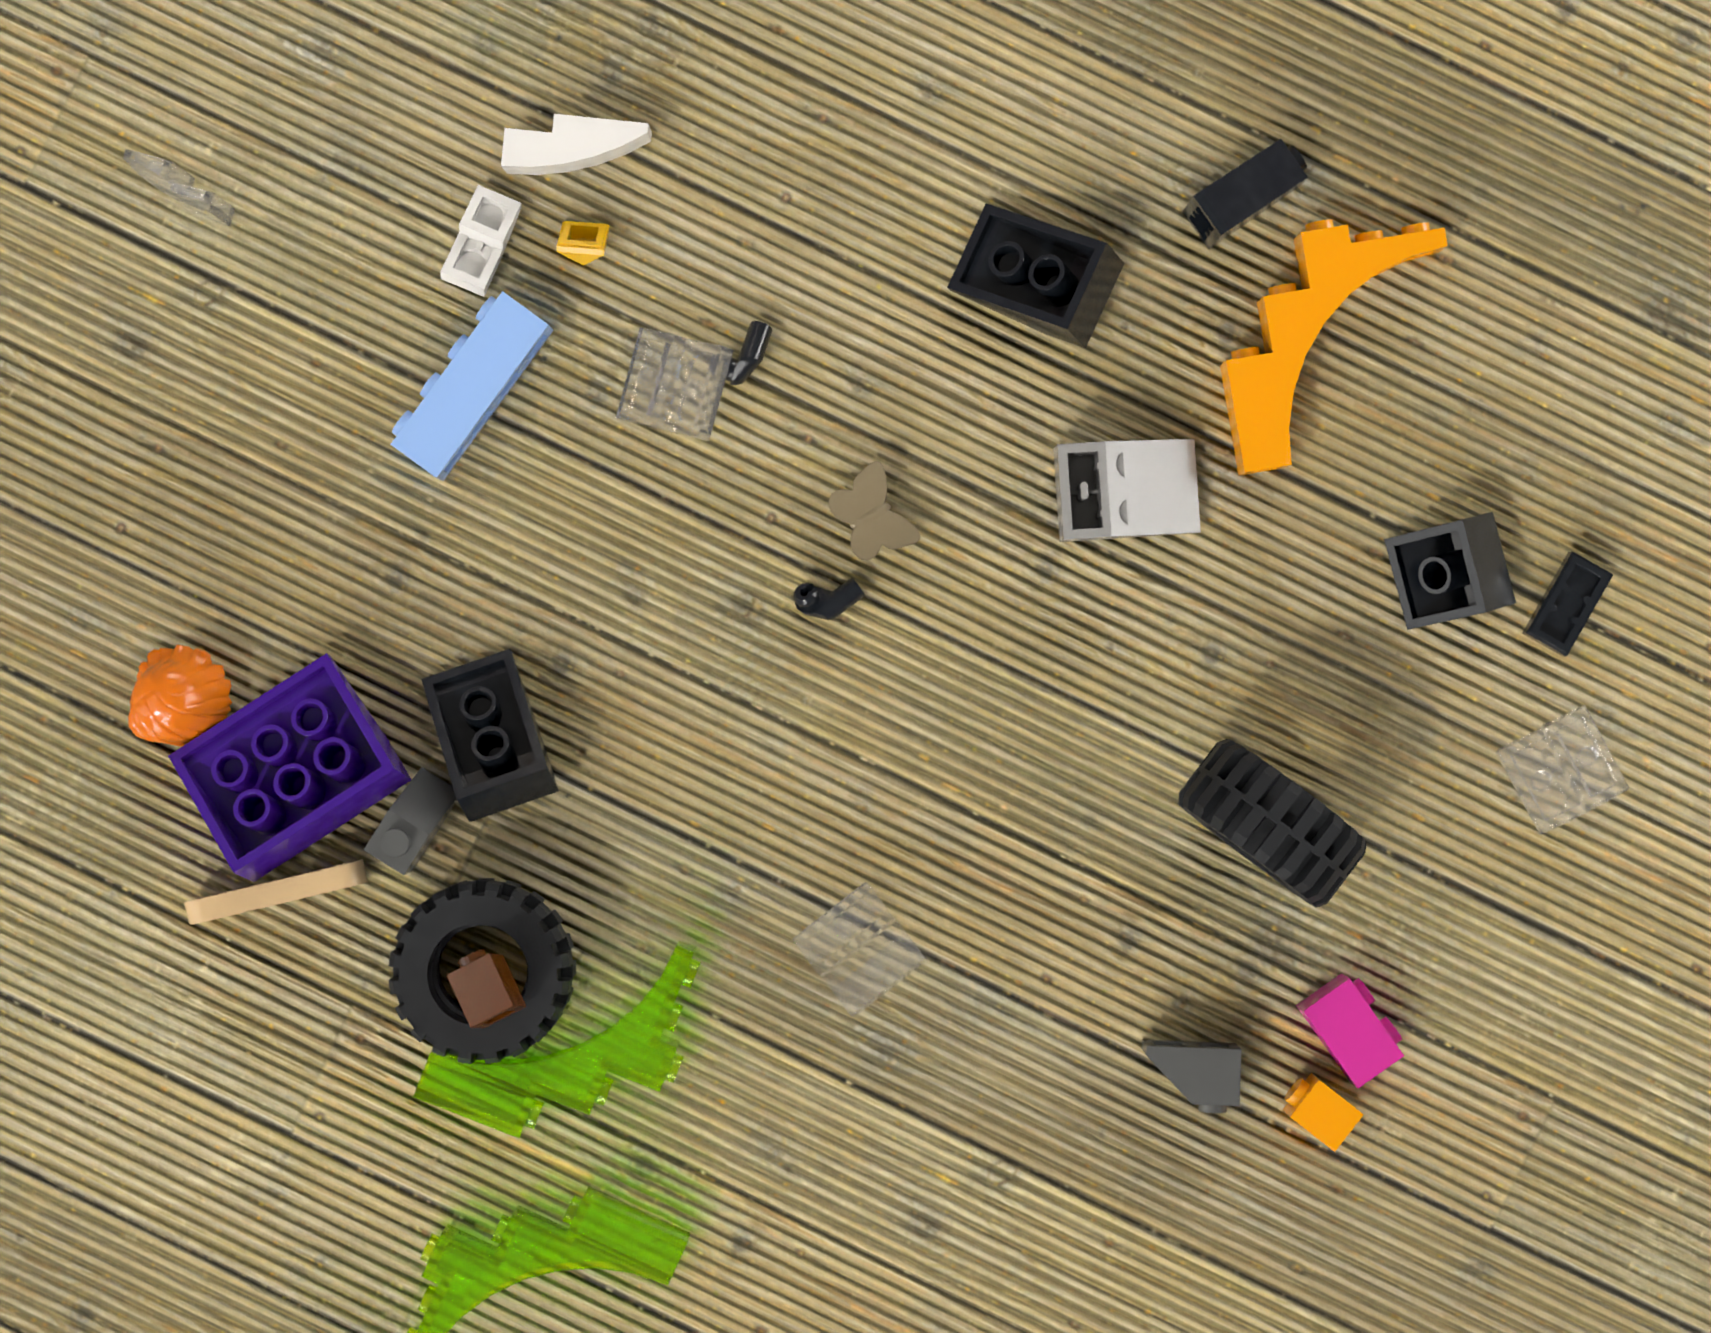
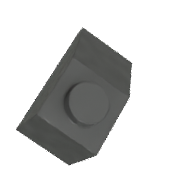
[364,767,457,875]
[1141,1040,1242,1113]

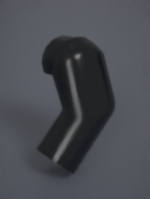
[716,321,773,386]
[793,578,866,620]

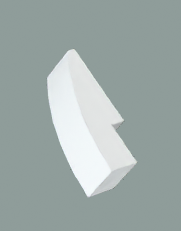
[501,114,652,175]

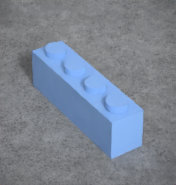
[390,291,554,481]

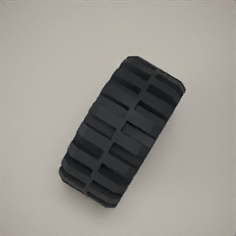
[1178,739,1366,908]
[388,878,576,1064]

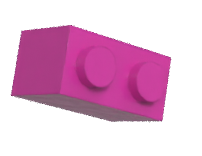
[1296,973,1404,1088]

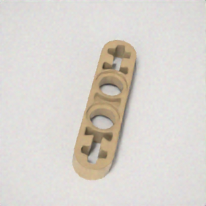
[184,859,368,925]

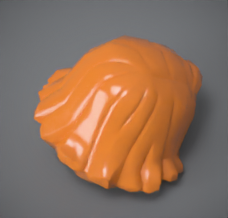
[128,644,232,747]

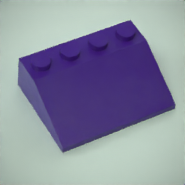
[168,653,412,882]

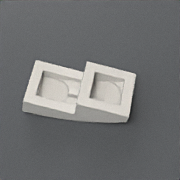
[440,185,522,297]

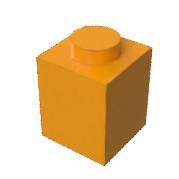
[1283,1073,1364,1152]

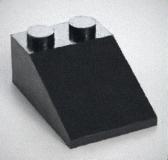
[947,203,1124,348]
[421,649,559,822]

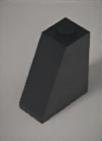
[1182,139,1308,249]

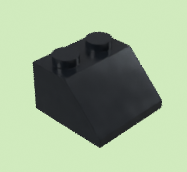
[1384,512,1516,630]

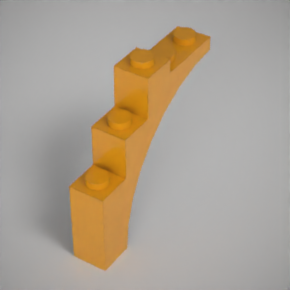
[1220,219,1448,476]

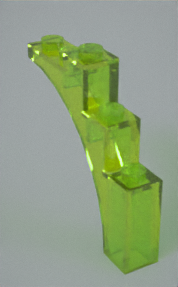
[413,941,701,1138]
[407,1186,690,1333]

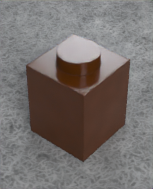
[447,950,527,1028]

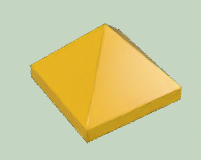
[557,221,609,266]

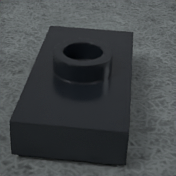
[1522,551,1613,657]

